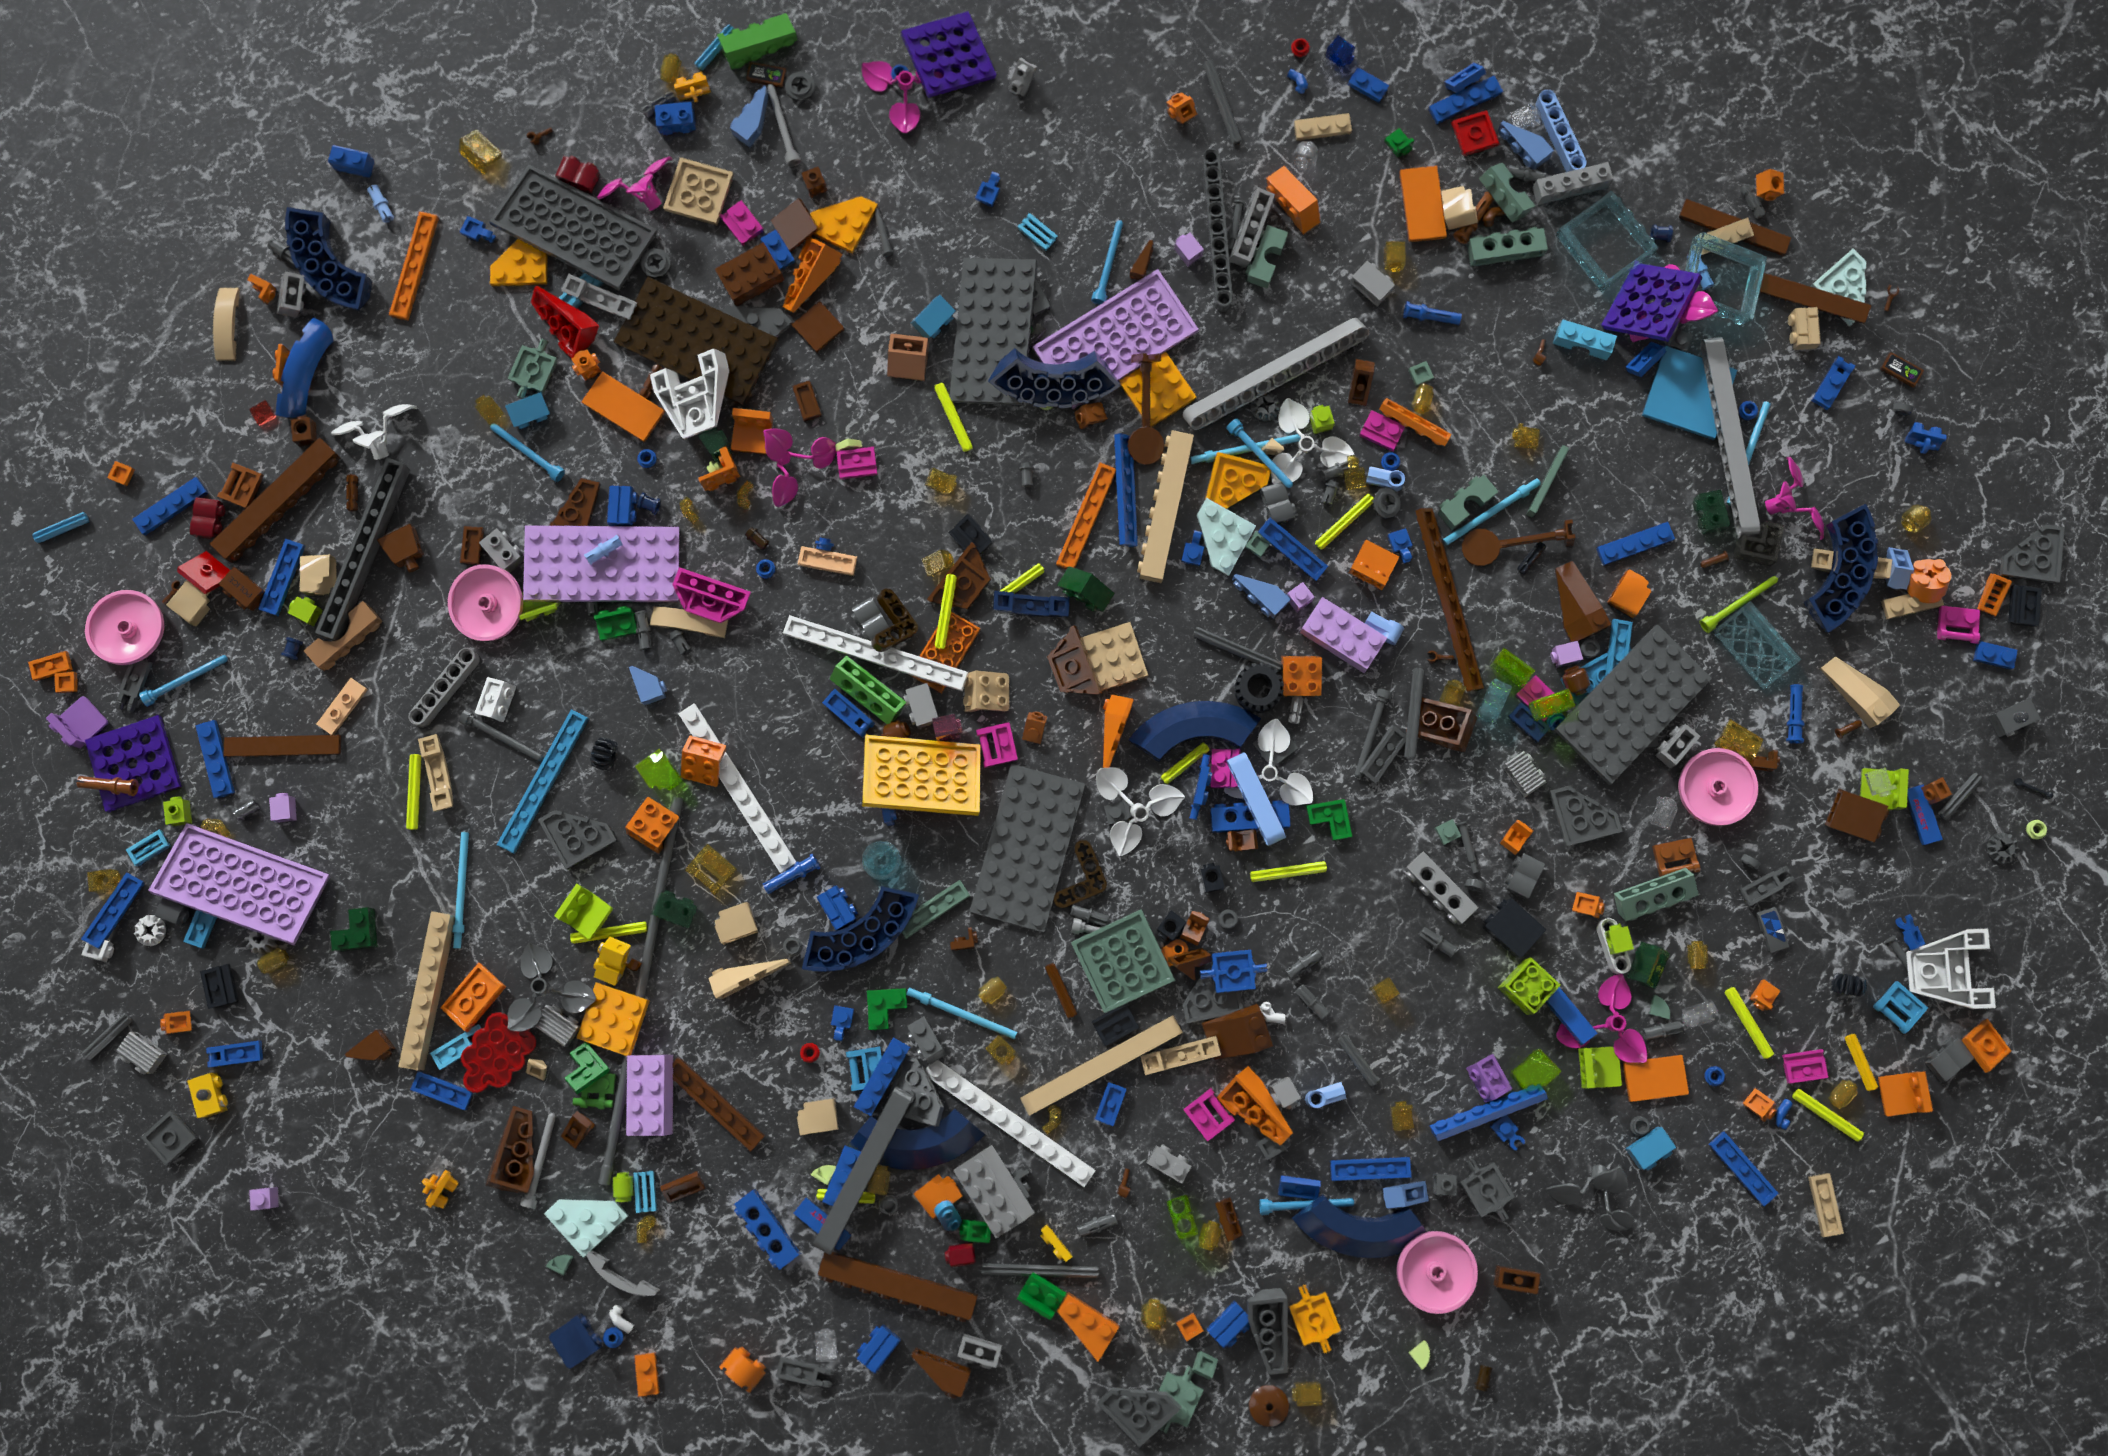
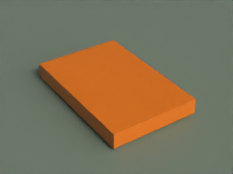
[440,963,506,1033]
[1623,1055,1689,1102]

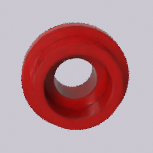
[1291,38,1310,57]
[800,1043,820,1063]

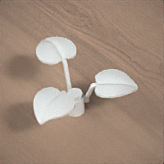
[1271,398,1354,484]
[331,404,417,460]
[1224,719,1313,805]
[1096,767,1185,856]

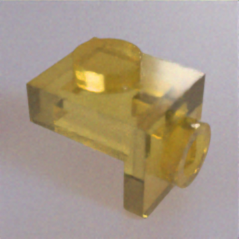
[924,467,957,494]

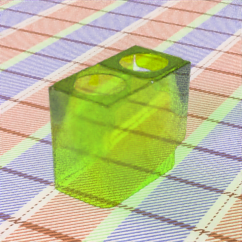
[635,748,683,791]
[1509,1048,1561,1089]
[1166,1195,1198,1239]

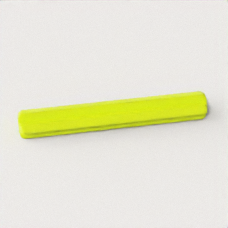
[935,383,972,452]
[1315,494,1374,550]
[935,574,957,649]
[406,754,421,830]
[1250,861,1327,882]
[570,922,647,944]
[1725,987,1774,1059]
[1792,1089,1864,1141]

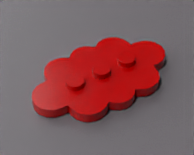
[461,1012,536,1093]

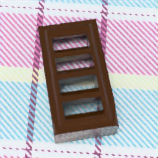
[1130,240,1154,280]

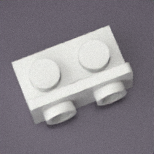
[475,677,516,722]

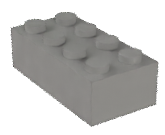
[953,1145,1035,1238]

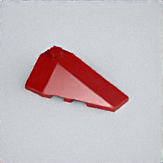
[531,286,599,358]

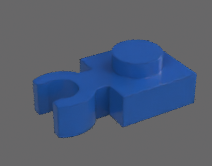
[1490,1115,1525,1151]

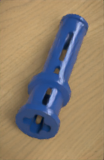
[1403,301,1462,325]
[1786,684,1805,744]
[763,853,821,894]

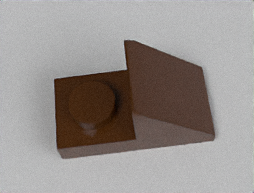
[1168,948,1212,981]
[561,1111,595,1149]

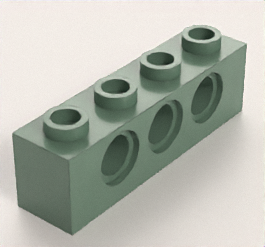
[1467,227,1548,266]
[1614,868,1698,921]

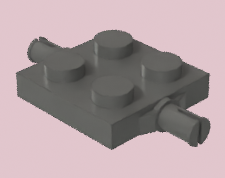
[1460,1158,1515,1221]

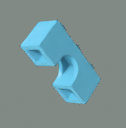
[1553,320,1617,360]

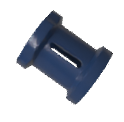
[1650,224,1673,243]
[637,492,661,515]
[280,637,303,660]

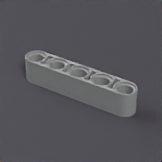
[409,648,480,728]

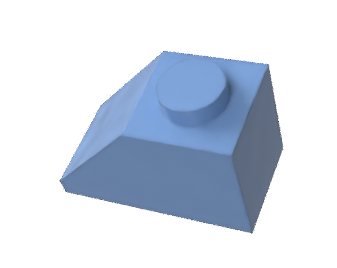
[1885,547,1914,589]
[629,666,667,705]
[1383,1181,1429,1208]

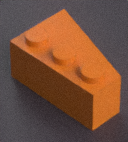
[1266,166,1321,234]
[1058,1292,1119,1362]

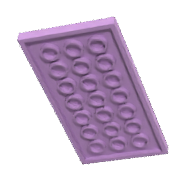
[1033,269,1199,409]
[523,526,679,602]
[148,823,330,945]

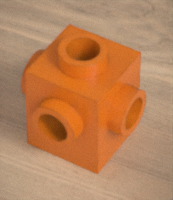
[1166,93,1197,124]
[572,349,601,381]

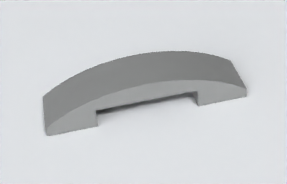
[561,274,637,320]
[586,1250,660,1296]

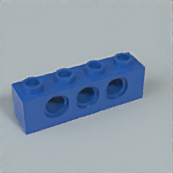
[1210,800,1290,833]
[734,1189,801,1270]

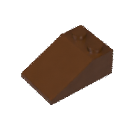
[1406,698,1477,753]
[1202,1004,1273,1060]
[912,1347,971,1399]

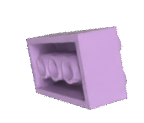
[1300,597,1387,673]
[626,1055,673,1136]

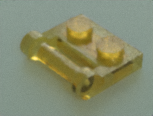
[685,844,737,895]

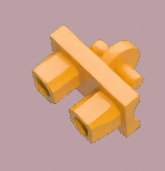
[674,72,711,102]
[422,1170,458,1209]

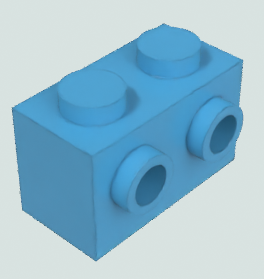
[911,295,955,338]
[505,392,550,429]
[1625,1127,1676,1170]

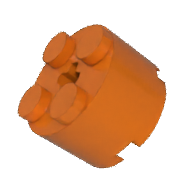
[1907,559,1951,603]
[719,1346,766,1393]

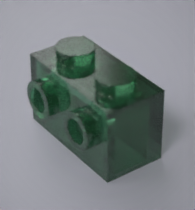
[699,427,732,463]
[1693,489,1731,535]
[650,890,698,928]
[1627,942,1670,990]

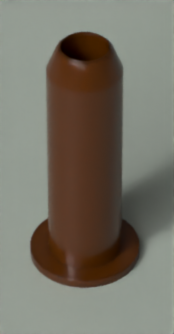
[1700,551,1729,568]
[1835,720,1862,739]

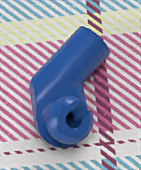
[1287,69,1308,94]
[1776,1099,1793,1130]

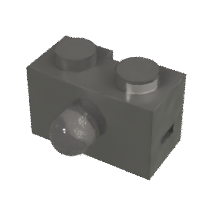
[1988,698,2041,738]

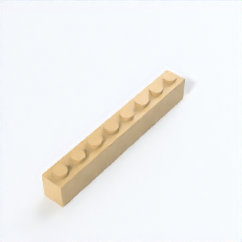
[1137,430,1194,583]
[398,911,455,1070]

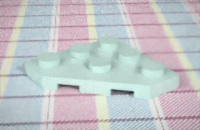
[1811,249,1866,326]
[1197,498,1256,576]
[544,1199,629,1258]

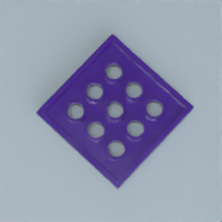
[901,11,996,98]
[1601,263,1702,342]
[85,715,182,812]

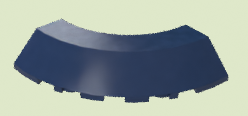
[285,207,373,310]
[988,348,1121,408]
[1804,504,1878,633]
[1128,701,1261,762]
[802,886,919,972]
[847,1108,985,1170]
[1292,1194,1427,1258]

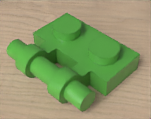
[573,1074,616,1109]

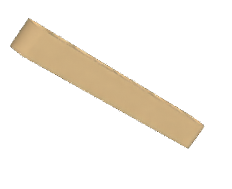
[1020,1015,1183,1115]

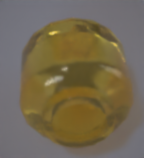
[1901,504,1931,533]
[1141,1299,1167,1330]

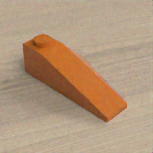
[783,237,842,313]
[1103,695,1134,768]
[1216,1066,1293,1145]

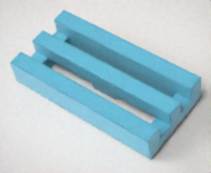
[1017,213,1058,251]
[126,829,171,867]
[633,1171,657,1213]

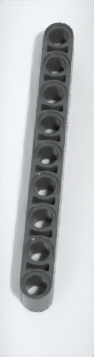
[1202,148,1233,312]
[812,1087,914,1255]

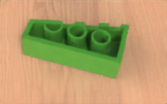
[717,13,797,70]

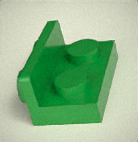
[594,606,637,641]
[1017,1272,1066,1320]

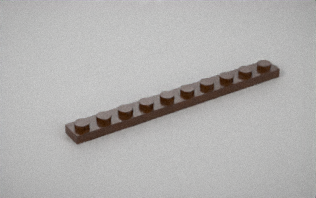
[1415,508,1484,692]

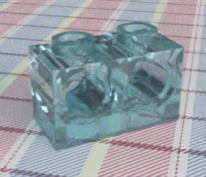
[1476,678,1512,724]

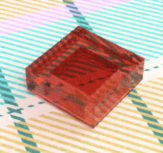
[249,400,276,426]

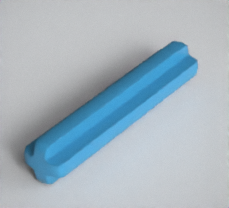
[695,25,734,71]
[32,512,89,543]

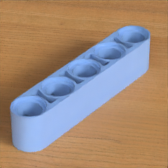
[1536,90,1586,172]
[1227,752,1286,846]

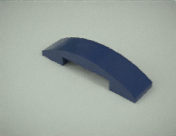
[993,591,1069,617]

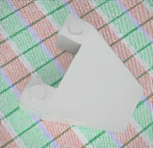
[650,349,729,439]
[1906,929,1996,1009]

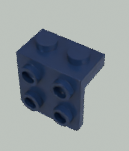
[549,1313,603,1368]

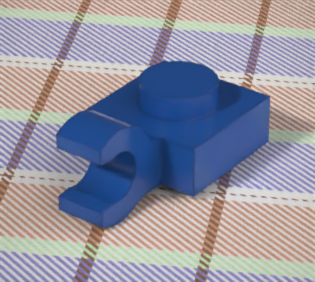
[975,172,1000,207]
[460,216,496,243]
[1387,528,1412,564]
[1181,530,1204,566]
[1896,914,1925,950]
[831,1005,854,1041]

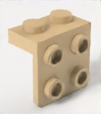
[963,671,1009,712]

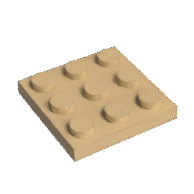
[663,157,734,225]
[1081,622,1148,691]

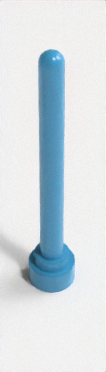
[1091,220,1123,305]
[1226,419,1293,488]
[490,423,565,482]
[139,655,228,707]
[1259,1198,1355,1215]

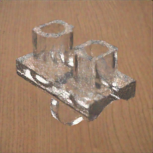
[1682,1002,1718,1028]

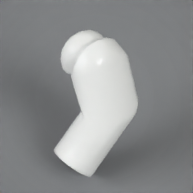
[1260,1002,1285,1024]
[609,1305,634,1334]

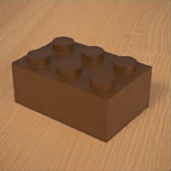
[715,242,784,306]

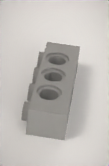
[1532,162,1613,205]
[1229,187,1275,268]
[1404,851,1478,925]

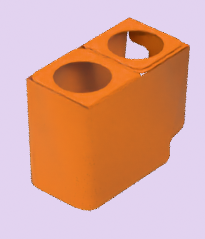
[1607,569,1651,618]
[914,1175,963,1219]

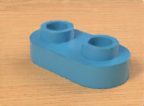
[934,1200,962,1231]

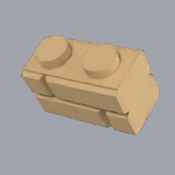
[1788,307,1821,350]

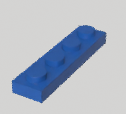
[1428,75,1503,124]
[132,477,209,536]
[1257,518,1328,581]
[1596,522,1675,566]
[258,539,305,617]
[195,720,235,799]
[81,872,145,949]
[854,1037,911,1116]
[1708,1132,1779,1206]
[1330,1157,1411,1181]

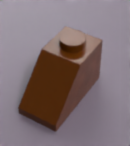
[1348,359,1375,406]
[344,1029,395,1061]

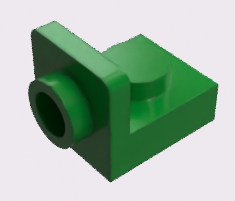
[1384,128,1415,158]
[959,1219,991,1243]

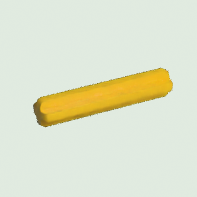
[1845,1034,1878,1091]

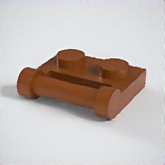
[217,463,264,508]
[1652,838,1700,877]

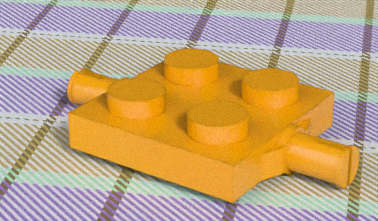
[1288,1285,1341,1353]

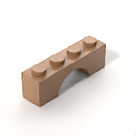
[304,601,383,671]

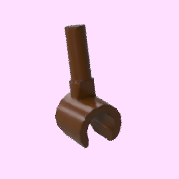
[526,127,553,145]
[1884,284,1899,311]
[1533,339,1546,366]
[162,580,180,604]
[1427,650,1454,663]
[625,958,641,971]
[1117,1168,1130,1198]

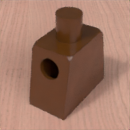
[377,523,423,573]

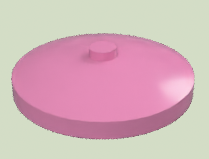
[448,565,523,641]
[85,590,164,665]
[1678,748,1758,826]
[1397,1231,1478,1314]

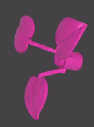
[862,61,943,133]
[596,156,672,211]
[1630,264,1718,342]
[763,428,836,507]
[1765,457,1824,540]
[1556,974,1647,1063]

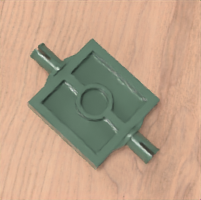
[508,339,558,399]
[1159,1365,1204,1433]

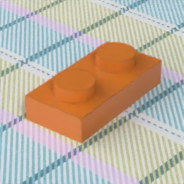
[28,651,73,681]
[635,1352,660,1397]

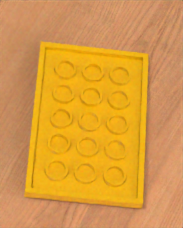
[862,735,980,816]

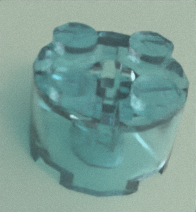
[862,841,902,881]

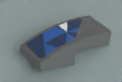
[1756,907,1789,953]

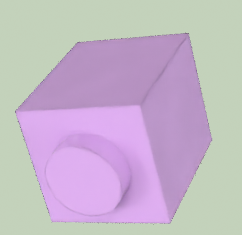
[1174,233,1204,266]
[1287,582,1314,612]
[1550,641,1583,668]
[269,793,297,823]
[250,1187,279,1210]

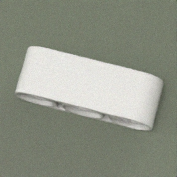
[1596,918,1631,974]

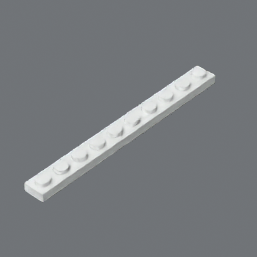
[783,615,969,691]
[678,703,796,873]
[926,1060,1096,1187]

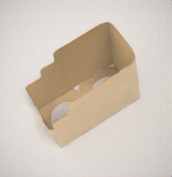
[1441,186,1478,230]
[300,554,336,596]
[166,580,210,626]
[715,902,758,945]
[797,1098,839,1135]

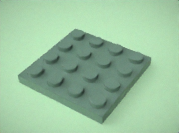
[1071,909,1175,1013]

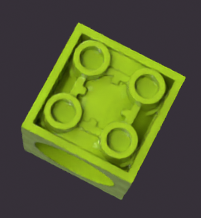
[1498,958,1560,1015]

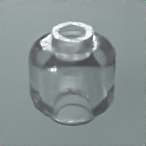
[1292,141,1319,170]

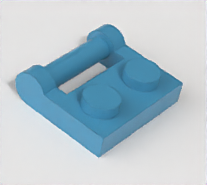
[1873,981,1928,1034]
[846,1047,882,1091]

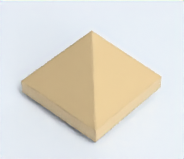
[1261,438,1284,455]
[526,1059,547,1080]

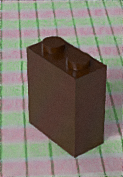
[1825,789,1889,842]

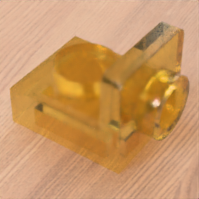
[474,394,504,425]
[1512,423,1540,449]
[921,550,954,577]
[1439,679,1466,706]
[1390,1101,1414,1131]

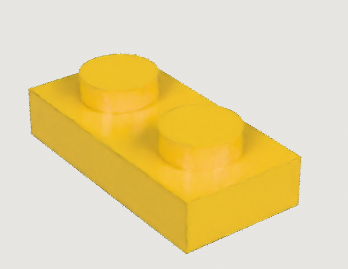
[1040,1224,1072,1262]

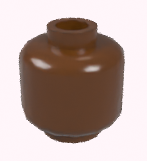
[1562,666,1591,696]
[881,720,911,738]

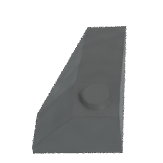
[1247,1288,1288,1375]

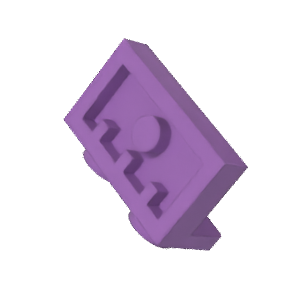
[1466,1054,1512,1102]

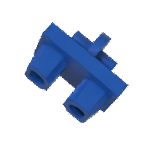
[1905,422,1947,454]

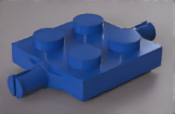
[1189,754,1212,820]
[1200,950,1267,993]

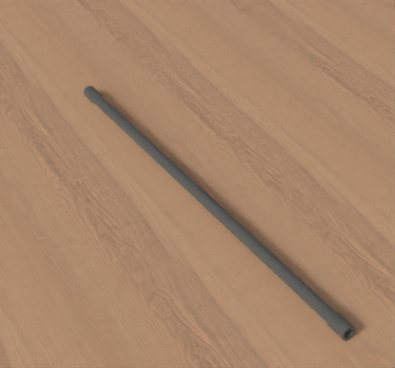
[598,797,684,1185]

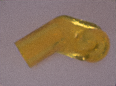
[737,480,754,509]
[679,497,700,524]
[201,818,230,837]
[1042,1105,1061,1135]
[637,1215,656,1243]

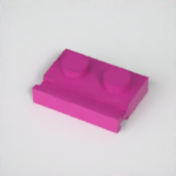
[720,200,764,246]
[1359,410,1405,452]
[836,447,878,480]
[1515,675,1563,721]
[1211,749,1241,788]
[1782,1049,1828,1084]

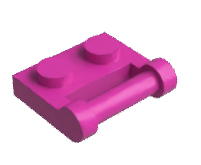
[1937,606,1980,644]
[976,722,1018,768]
[1183,1088,1235,1141]

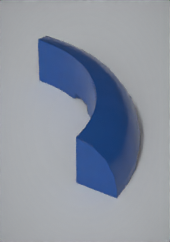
[276,318,334,418]

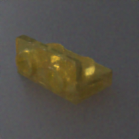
[459,129,502,174]
[1714,719,1764,762]

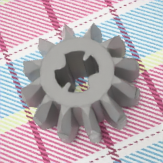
[244,930,278,955]

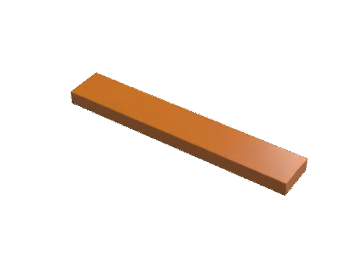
[389,211,439,321]
[1056,462,1116,570]

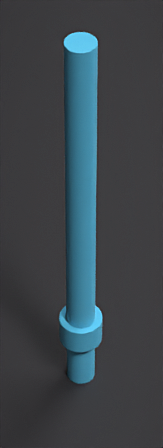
[1726,402,1771,506]
[1190,434,1301,464]
[1443,478,1541,545]
[452,832,469,949]
[906,988,1017,1039]

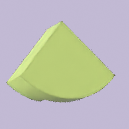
[835,439,862,451]
[811,1165,836,1185]
[1409,1340,1430,1370]

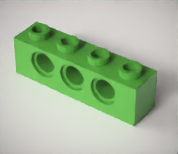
[830,655,906,724]

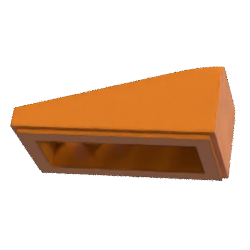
[1977,574,2012,616]

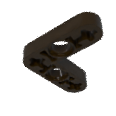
[871,588,918,652]
[1054,840,1107,909]

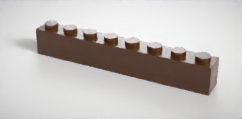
[210,437,341,563]
[817,1252,978,1322]

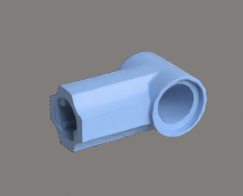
[1366,466,1405,492]
[1365,612,1404,645]
[1305,1082,1346,1108]

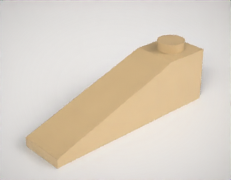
[1820,657,1900,728]
[709,959,791,1000]

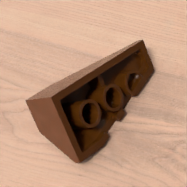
[1555,561,1611,642]
[485,1106,534,1193]

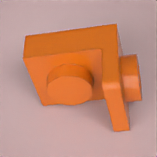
[247,274,277,305]
[1572,892,1605,919]
[1749,979,1781,1011]
[160,1011,192,1035]
[1743,1088,1777,1122]

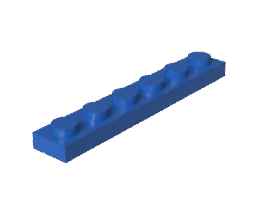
[1114,433,1138,548]
[1430,1084,1548,1141]

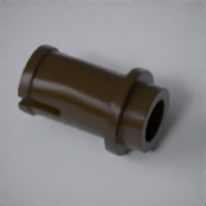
[745,527,770,551]
[1474,1365,1493,1392]

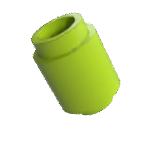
[613,1172,633,1202]

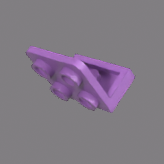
[46,696,108,749]

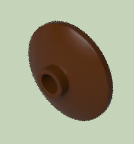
[1249,1385,1289,1427]

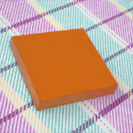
[1962,1019,2011,1073]

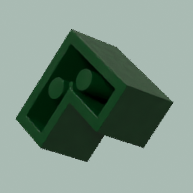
[1057,566,1115,612]
[330,907,378,952]

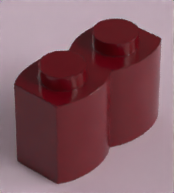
[555,156,600,194]
[190,497,225,539]
[945,1242,976,1268]

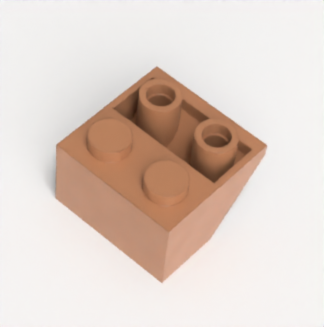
[887,334,929,381]

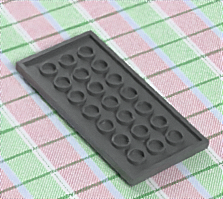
[489,164,657,291]
[950,258,1037,405]
[1554,624,1712,785]
[970,764,1085,933]

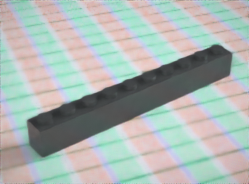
[315,458,411,641]

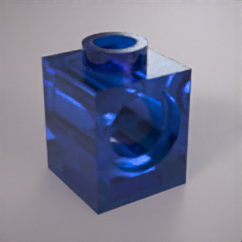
[1325,35,1356,69]

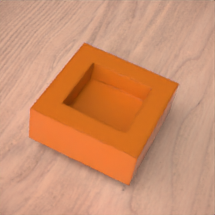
[107,461,135,486]
[55,672,78,693]
[1176,1313,1203,1341]

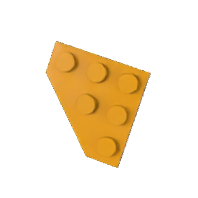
[810,196,878,254]
[490,239,547,286]
[1205,452,1271,509]

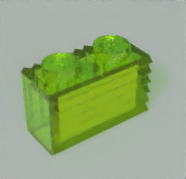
[1490,648,1535,688]
[1529,689,1575,721]

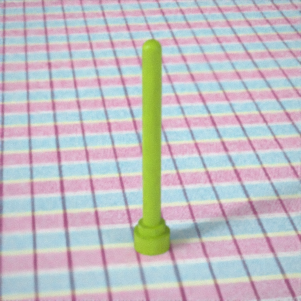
[1700,576,1778,633]

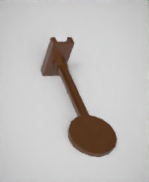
[1128,353,1164,465]
[1462,519,1575,566]

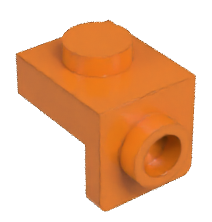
[1500,820,1533,855]

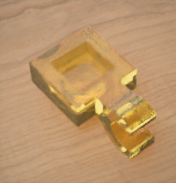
[1344,455,1366,491]

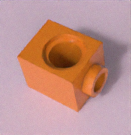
[1756,169,1784,201]

